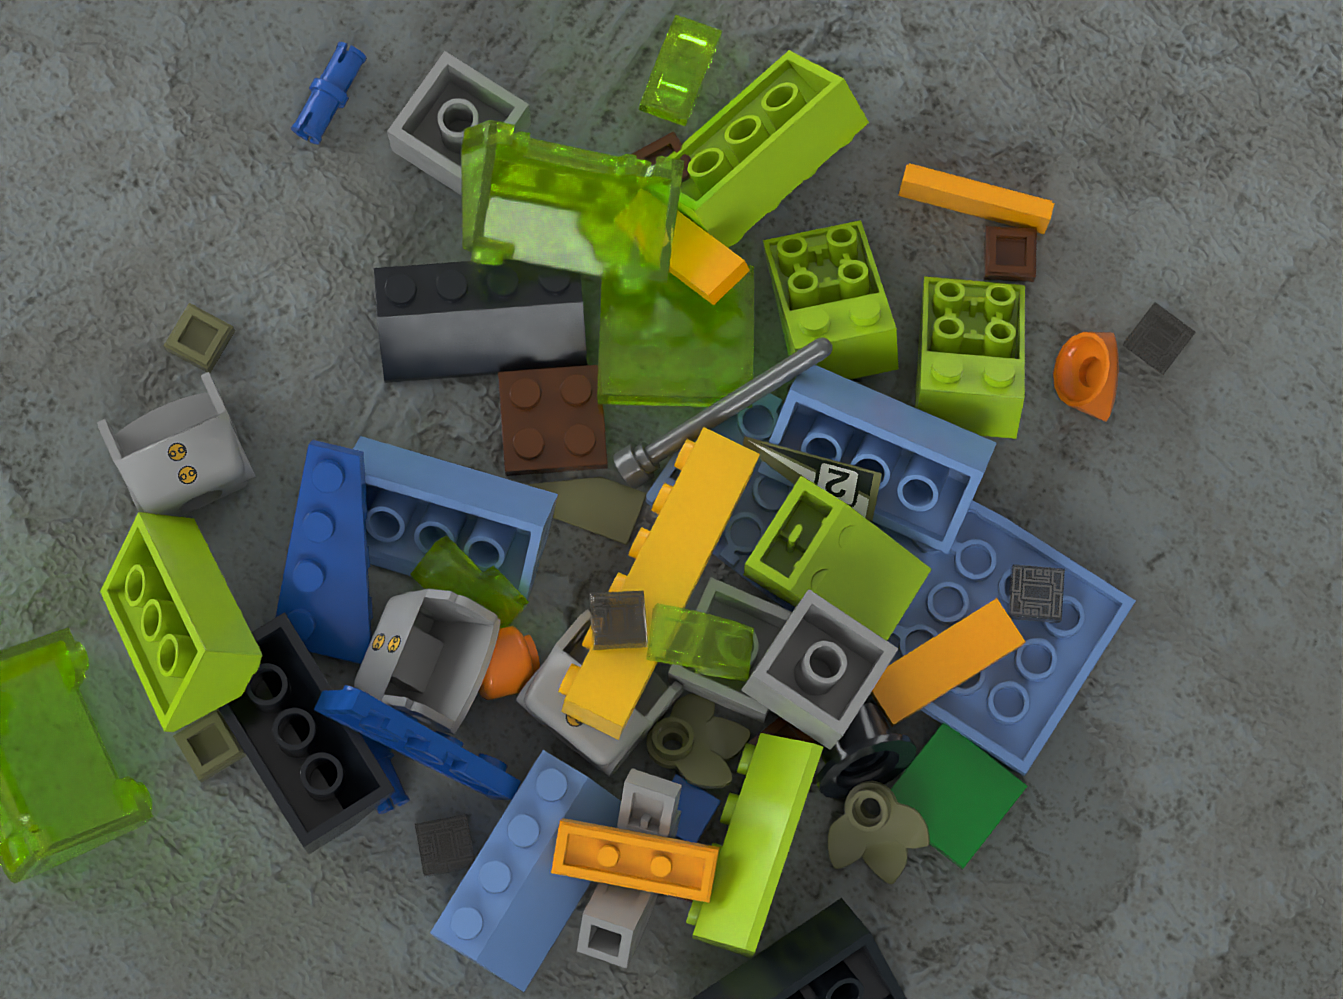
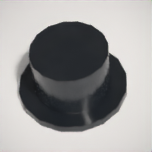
[813,703,916,799]

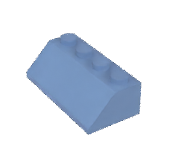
[758,365,997,554]
[353,436,558,610]
[430,750,621,992]

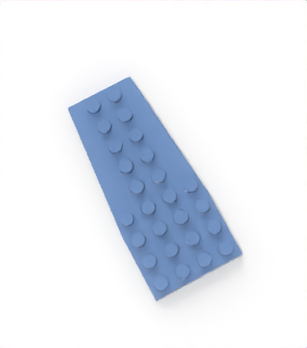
[646,373,1136,777]

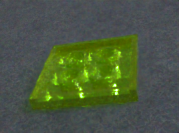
[597,262,754,408]

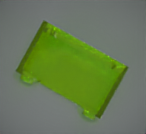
[461,120,684,294]
[0,627,153,884]

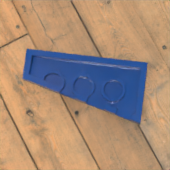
[275,440,373,664]
[314,685,521,800]

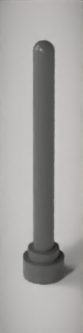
[614,337,832,489]

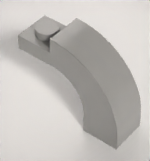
[577,769,682,968]

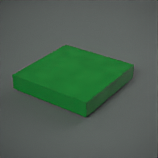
[879,723,1027,870]

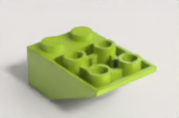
[763,220,899,380]
[915,276,1025,439]
[743,476,932,641]

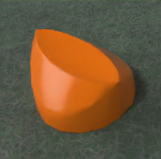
[1053,332,1119,422]

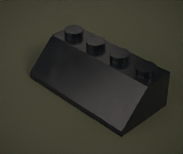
[374,253,588,383]
[218,612,396,854]
[692,897,907,999]

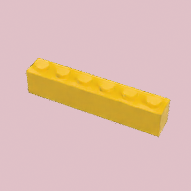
[558,427,760,740]

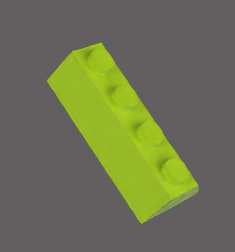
[643,50,869,248]
[100,512,263,732]
[686,733,823,958]

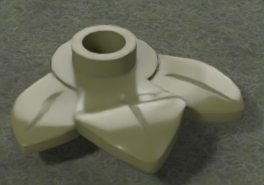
[646,693,751,789]
[828,781,930,885]

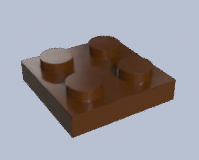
[498,365,608,476]

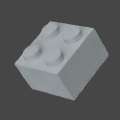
[387,51,531,204]
[668,577,792,724]
[741,589,898,750]

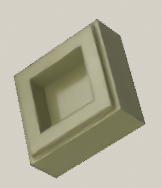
[163,303,235,373]
[173,709,246,783]

